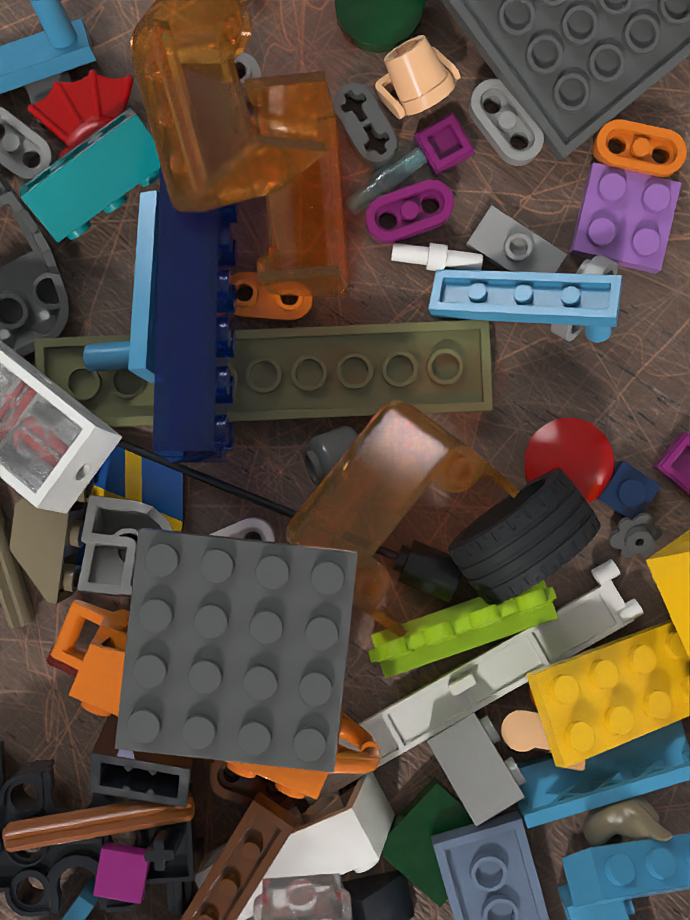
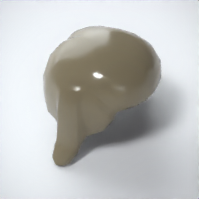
[583,795,673,847]

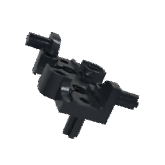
[0,741,205,917]

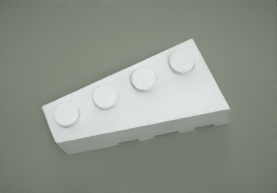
[195,772,395,920]

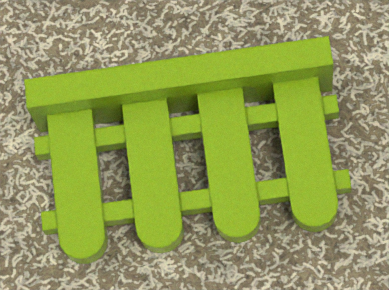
[368,580,559,679]

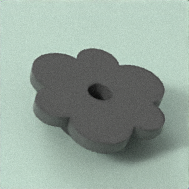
[609,513,662,558]

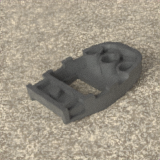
[0,172,69,357]

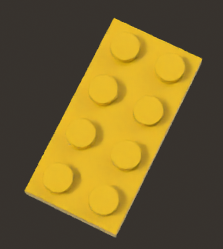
[526,619,690,768]

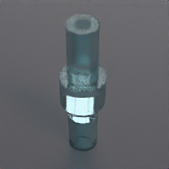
[344,147,427,216]

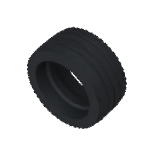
[448,469,601,605]

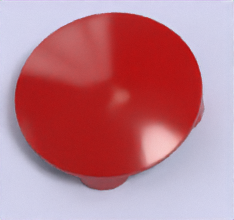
[524,418,614,503]

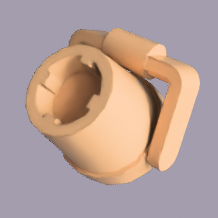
[375,35,461,120]

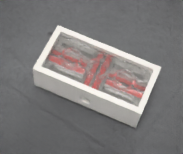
[0,340,122,514]

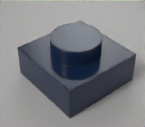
[596,461,661,519]

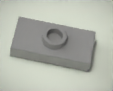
[465,205,567,273]

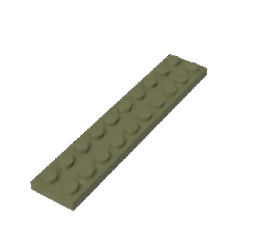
[34,320,493,427]

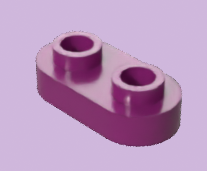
[365,179,454,244]

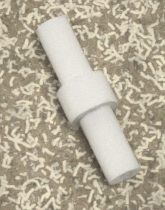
[391,242,483,271]

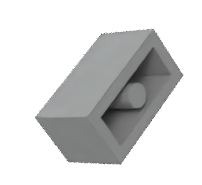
[427,712,527,826]

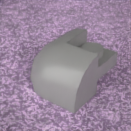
[77,495,173,599]

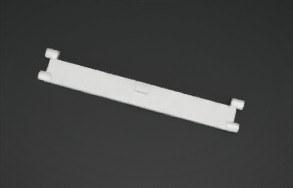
[305,559,644,805]

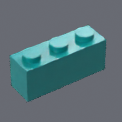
[19,108,169,243]

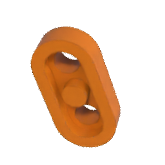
[592,119,687,179]
[222,272,313,323]

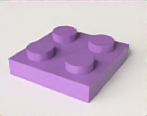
[569,162,681,274]

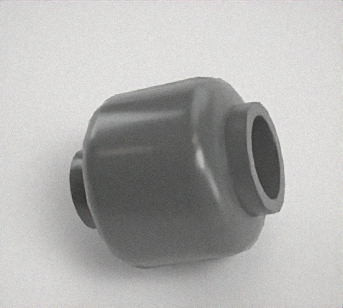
[303,426,374,492]

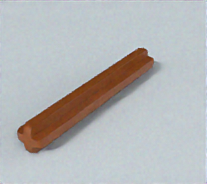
[2,792,195,852]

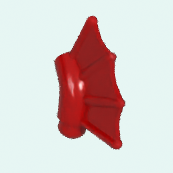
[27,69,134,159]

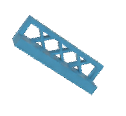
[516,720,690,828]

